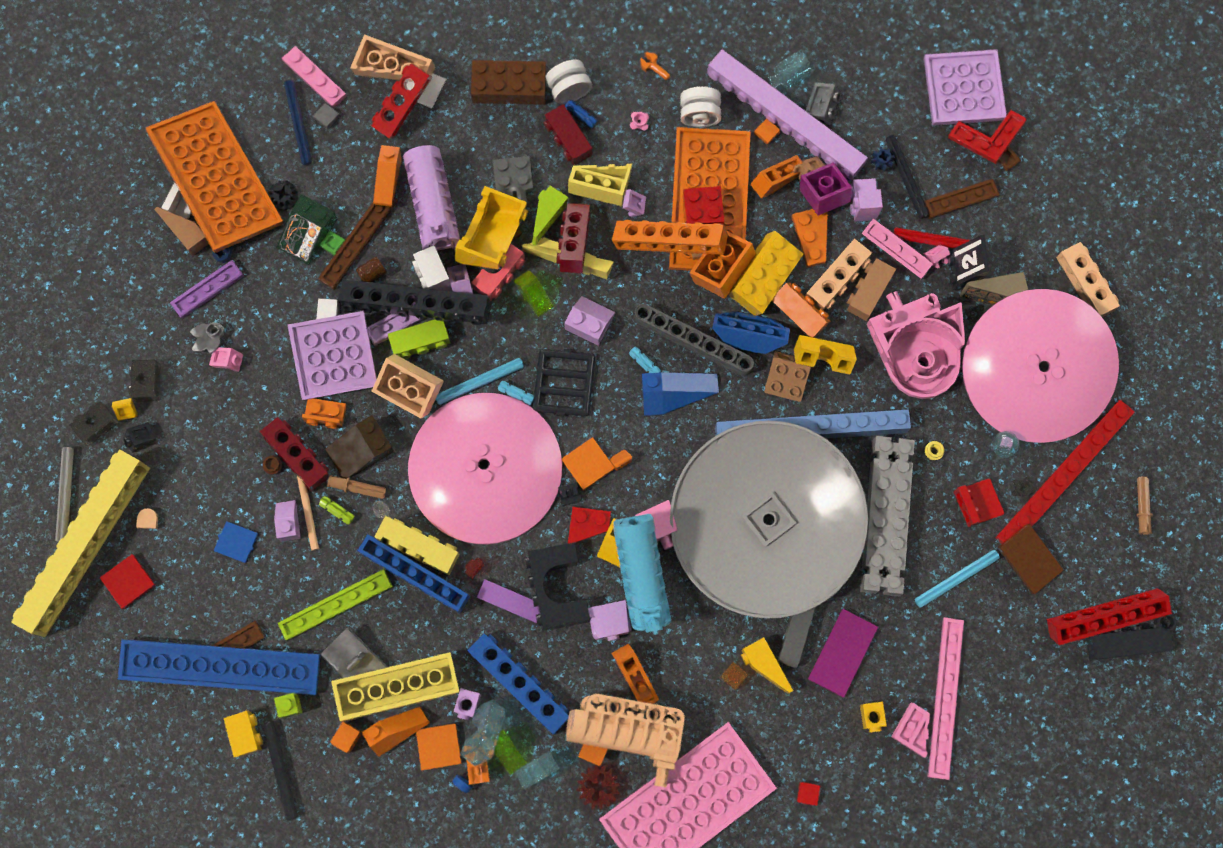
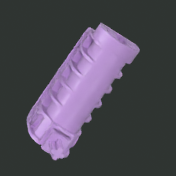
[403,145,460,251]

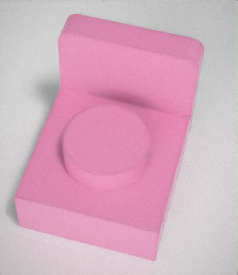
[209,347,243,372]

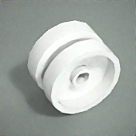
[546,60,592,104]
[681,87,721,127]

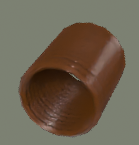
[356,256,387,283]

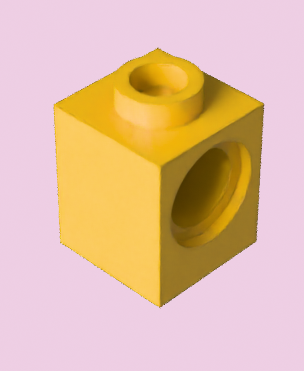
[860,702,887,732]

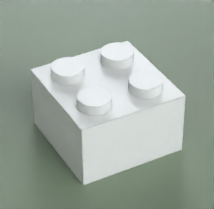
[412,246,452,291]

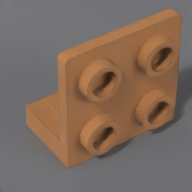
[764,351,811,402]

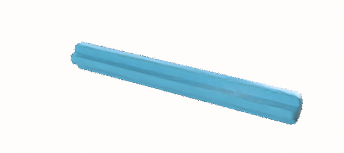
[436,358,524,405]
[915,550,1000,607]

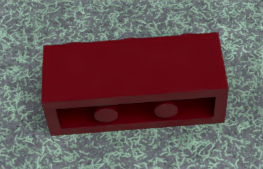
[544,104,592,166]

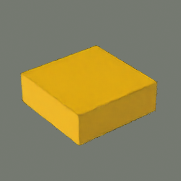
[112,398,137,421]

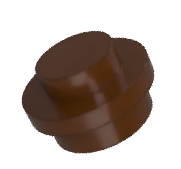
[263,455,282,475]

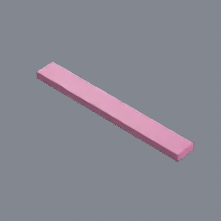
[928,618,964,780]

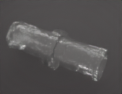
[372,501,390,520]

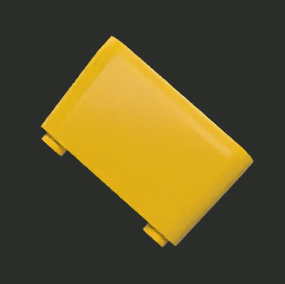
[455,186,528,269]

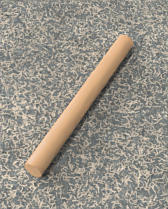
[297,476,319,551]

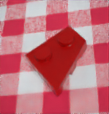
[568,507,611,544]

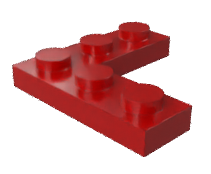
[948,110,1027,164]

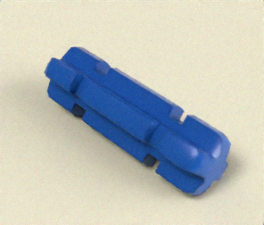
[565,100,597,128]

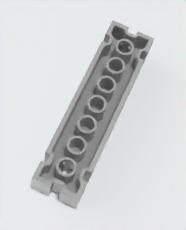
[860,436,915,597]

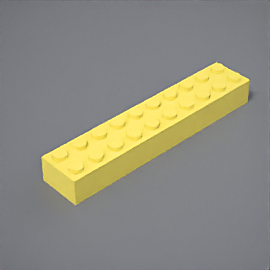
[12,449,150,637]

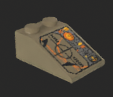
[960,272,1028,306]

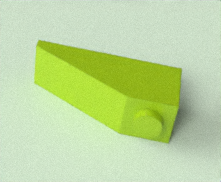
[532,186,568,246]

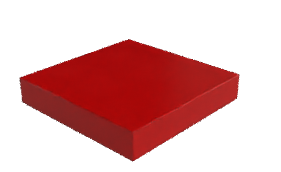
[100,554,156,609]

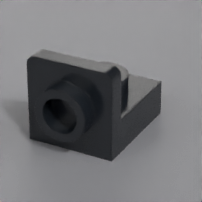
[123,422,156,453]

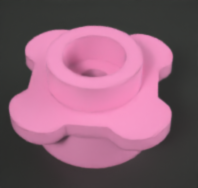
[630,112,649,131]

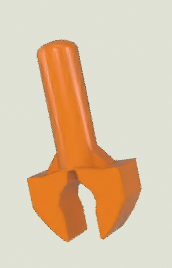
[640,52,670,80]

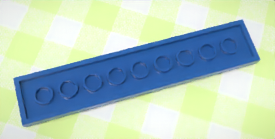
[118,639,321,695]

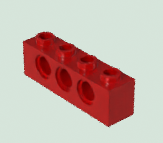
[371,63,433,139]

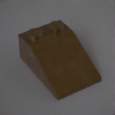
[325,415,394,479]

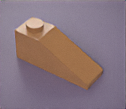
[155,207,209,256]

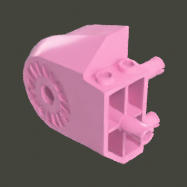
[866,291,965,399]

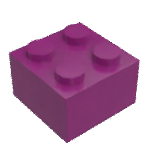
[800,162,852,215]

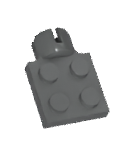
[493,156,533,205]

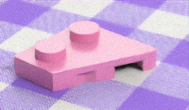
[891,703,930,758]

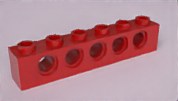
[1047,588,1172,645]

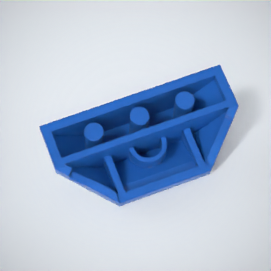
[712,311,790,354]

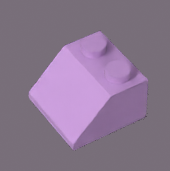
[564,296,615,346]

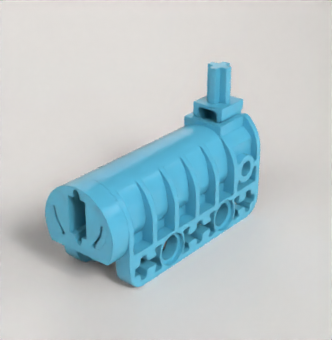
[613,514,671,634]

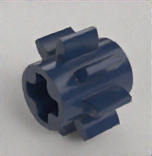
[871,147,895,172]

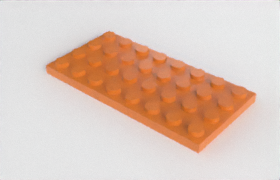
[146,101,283,253]
[669,127,750,271]

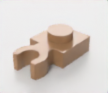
[793,156,825,179]

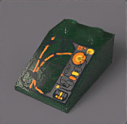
[276,195,337,265]

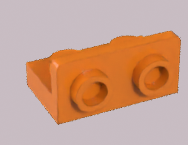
[302,398,347,429]

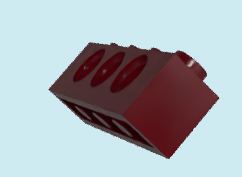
[556,203,590,273]
[260,417,329,492]

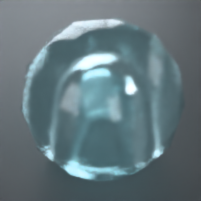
[992,431,1019,458]

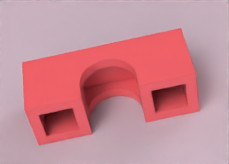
[471,244,525,301]

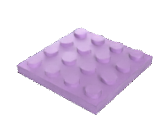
[924,50,1006,125]
[288,311,377,400]

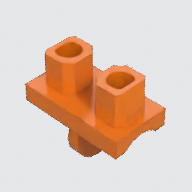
[465,745,490,785]

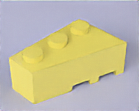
[568,164,632,206]

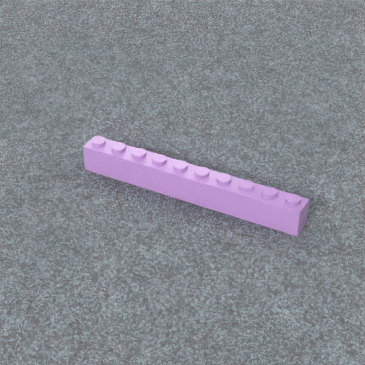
[707,50,868,181]

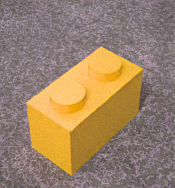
[224,711,263,758]

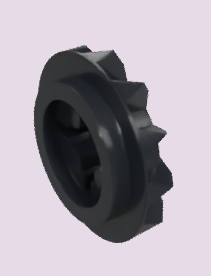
[268,180,298,209]

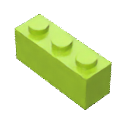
[388,320,450,360]

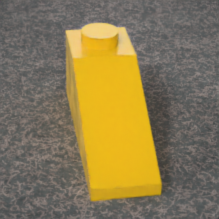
[741,638,793,694]

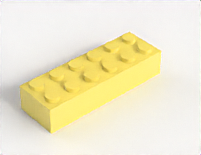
[331,653,459,722]

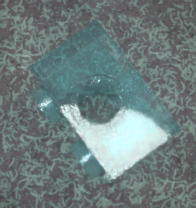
[514,751,560,790]

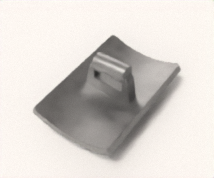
[321,628,388,678]

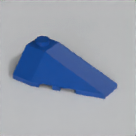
[642,372,719,416]

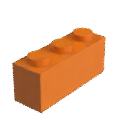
[772,283,831,338]

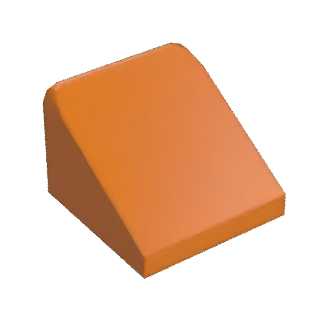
[609,450,632,471]

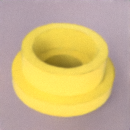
[925,441,944,460]

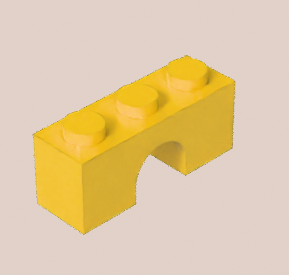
[794,335,857,374]

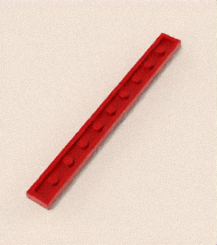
[995,400,1134,544]

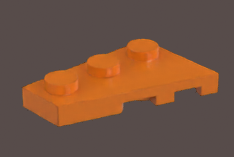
[792,209,828,268]

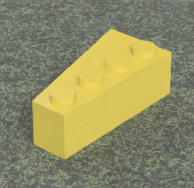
[375,516,460,575]

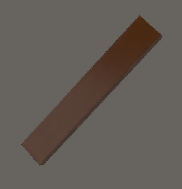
[318,197,398,290]

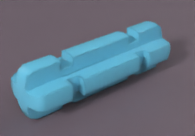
[629,347,661,373]
[498,381,534,405]

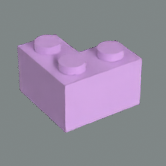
[850,179,883,222]

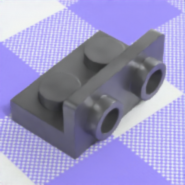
[806,83,841,125]

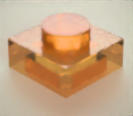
[720,662,748,690]

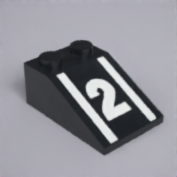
[947,235,989,290]

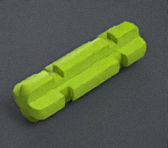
[319,496,355,525]

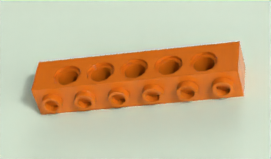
[612,220,728,255]

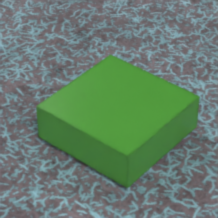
[320,230,345,255]

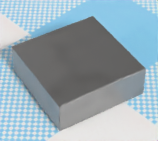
[313,103,340,129]

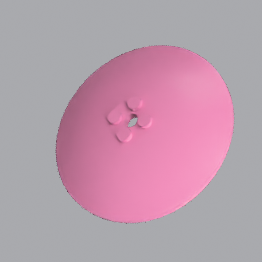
[962,289,1119,443]
[408,393,562,545]

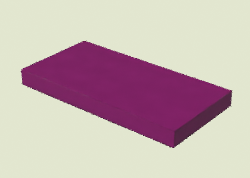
[808,609,878,698]

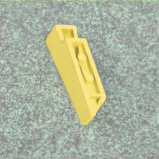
[522,237,614,279]

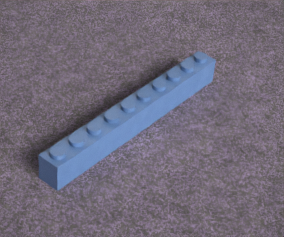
[715,409,911,438]

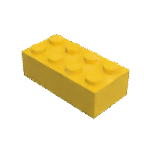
[728,231,803,316]

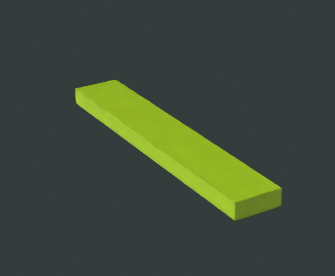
[278,569,393,641]

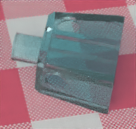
[768,49,811,89]

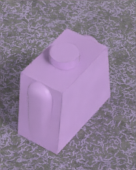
[588,600,632,641]

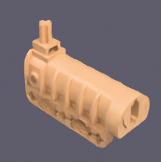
[566,694,684,787]

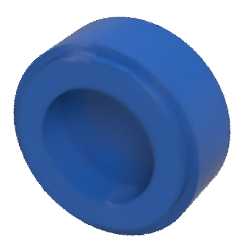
[452,774,473,793]

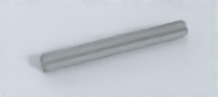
[55,447,74,542]

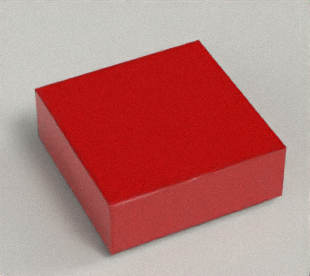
[797,782,820,806]

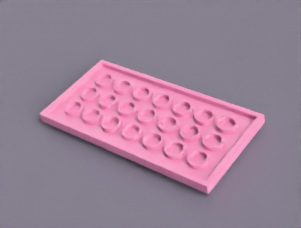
[599,722,777,848]

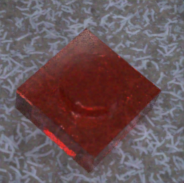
[465,557,485,579]

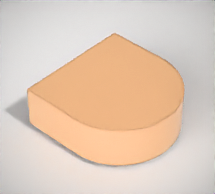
[136,509,158,529]

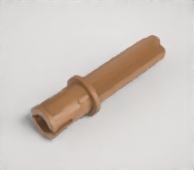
[327,475,386,499]
[1137,477,1153,535]

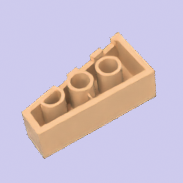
[351,35,435,82]

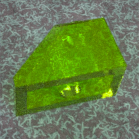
[513,270,553,317]
[487,729,527,775]

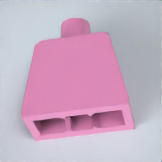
[635,500,677,550]

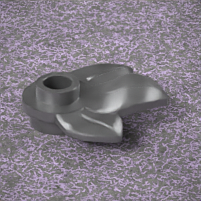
[190,322,225,353]

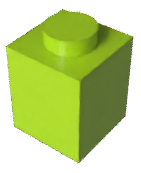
[274,693,302,719]

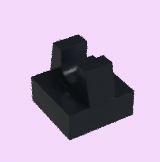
[558,482,582,507]

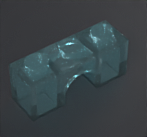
[461,700,507,766]

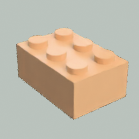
[372,354,444,418]

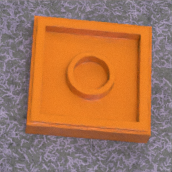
[561,437,615,491]
[416,724,462,770]

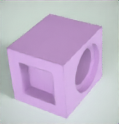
[454,688,481,720]

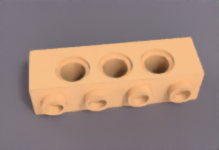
[805,239,872,310]
[1056,242,1120,317]

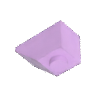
[447,264,473,294]
[274,500,301,542]

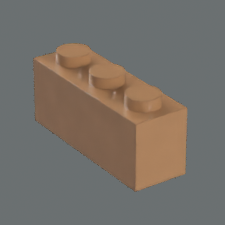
[847,258,896,321]

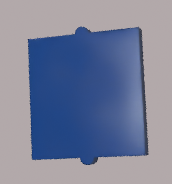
[214,521,258,563]

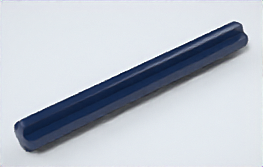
[284,80,312,165]

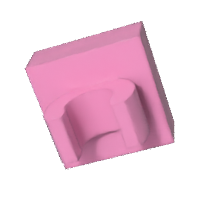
[924,245,950,269]

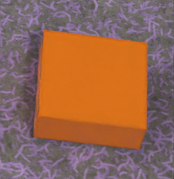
[754,118,780,145]

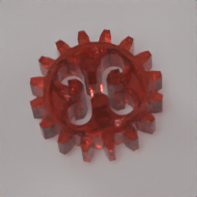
[577,765,620,810]

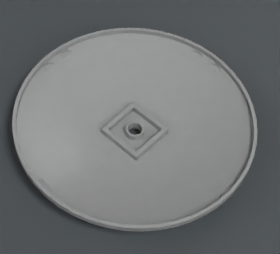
[670,421,868,618]

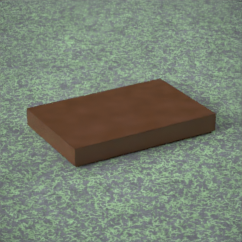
[998,524,1063,594]

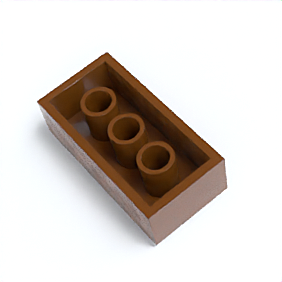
[471,60,546,105]

